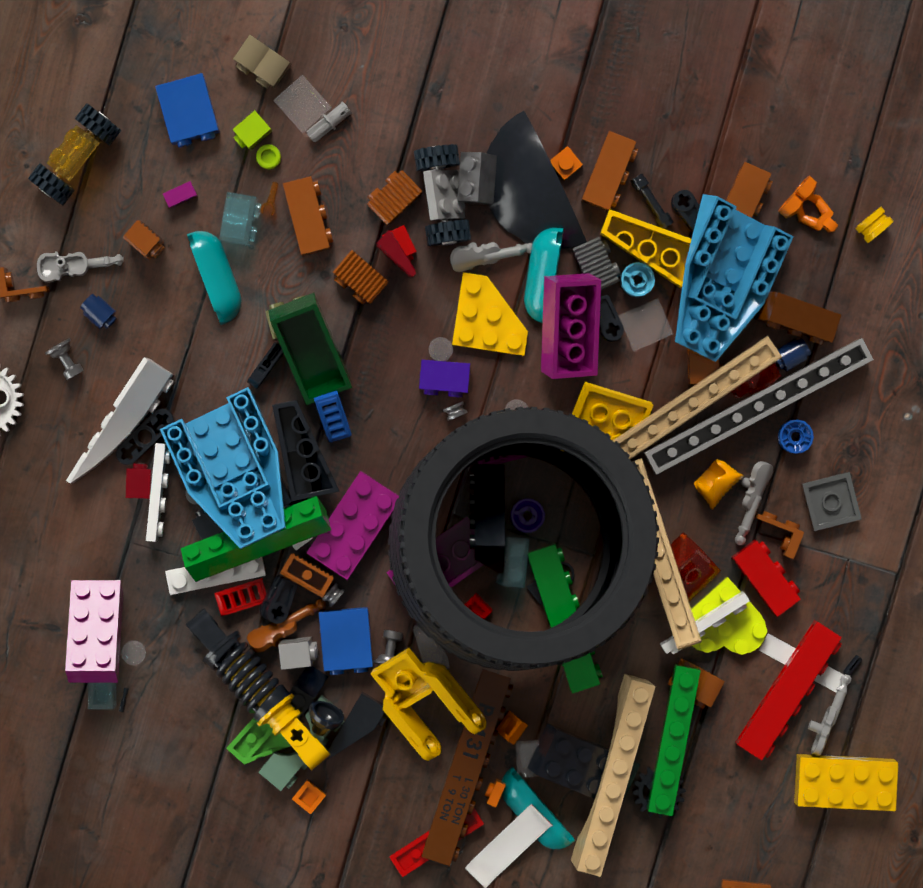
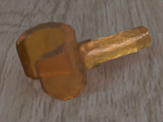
[261,182,278,216]

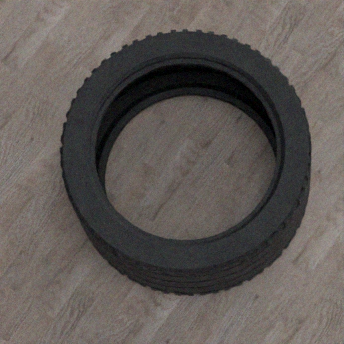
[388,407,659,671]

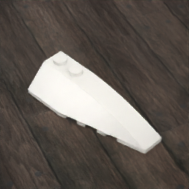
[66,357,174,483]

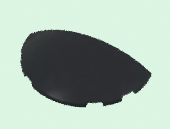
[487,111,587,249]

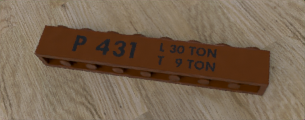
[421,669,514,866]

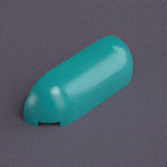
[524,228,564,323]
[187,231,242,325]
[502,766,576,849]

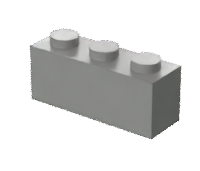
[278,636,318,670]

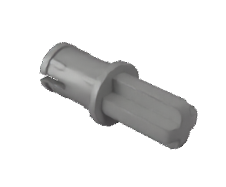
[306,101,352,142]

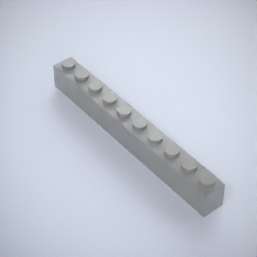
[643,338,874,475]

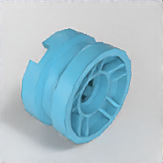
[620,262,655,297]

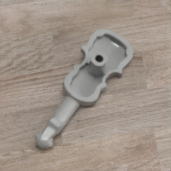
[450,242,532,272]
[37,251,124,283]
[735,461,773,545]
[808,674,851,757]

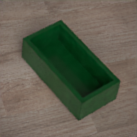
[268,293,352,405]

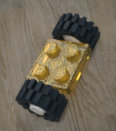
[28,103,122,206]

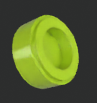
[256,144,281,170]

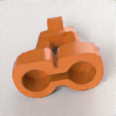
[778,176,838,232]

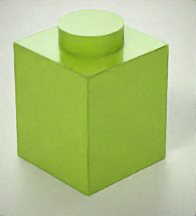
[233,110,272,150]

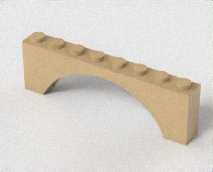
[571,674,656,877]

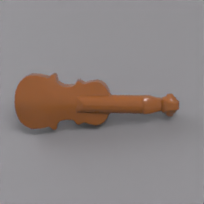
[247,599,326,652]

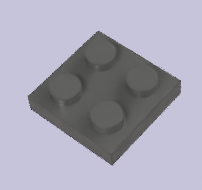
[801,472,862,531]

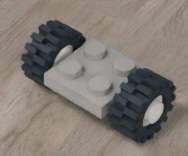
[414,144,471,246]

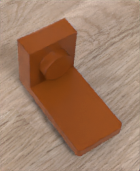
[0,267,50,302]
[755,511,804,559]

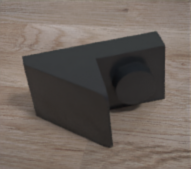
[290,665,329,718]

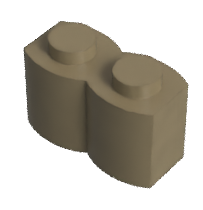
[233,35,291,89]

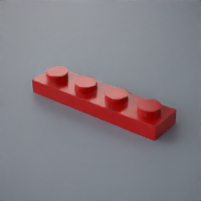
[389,808,484,877]

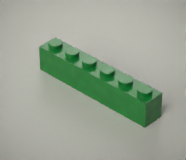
[181,496,331,582]
[527,544,603,693]
[647,664,701,816]

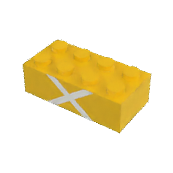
[794,754,898,811]

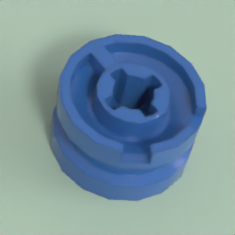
[777,419,814,454]

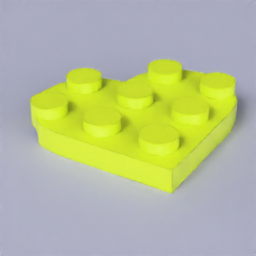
[691,577,767,655]

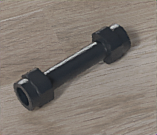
[630,173,674,229]

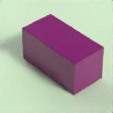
[163,181,198,209]

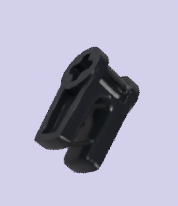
[671,190,700,233]
[599,295,624,342]
[259,575,298,624]

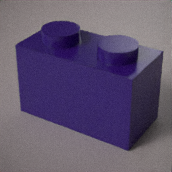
[419,359,470,397]

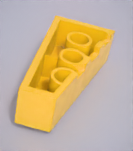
[600,209,691,289]

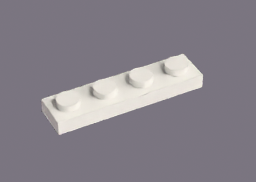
[146,443,171,542]
[165,557,266,595]
[660,591,750,654]

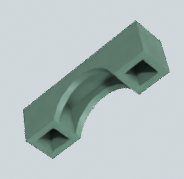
[258,695,344,791]

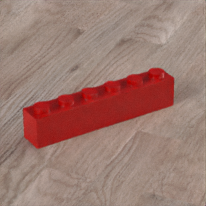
[735,620,842,760]

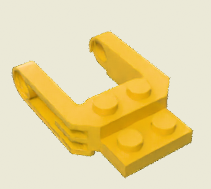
[371,648,486,761]

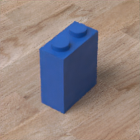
[155,73,220,148]
[319,607,373,675]

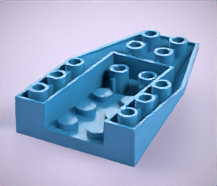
[675,194,794,362]
[160,387,286,549]

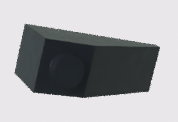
[327,692,388,759]

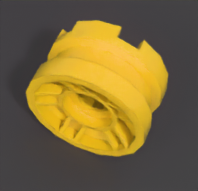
[855,206,894,243]

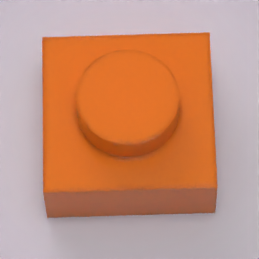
[550,146,583,181]
[496,711,528,745]
[484,778,506,807]
[292,779,326,814]

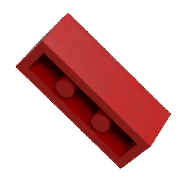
[731,540,801,617]

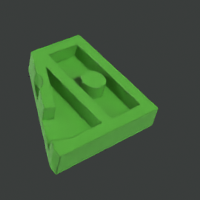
[226,717,291,765]

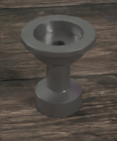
[45,338,83,380]
[373,630,403,665]

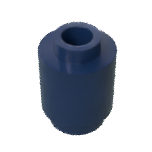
[80,294,117,329]
[774,338,811,372]

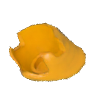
[694,459,744,510]

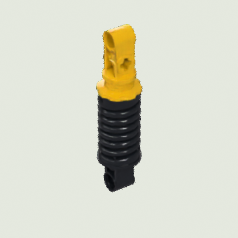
[186,609,330,771]

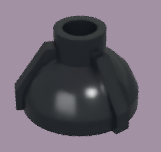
[309,701,344,736]

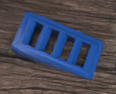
[314,391,352,442]

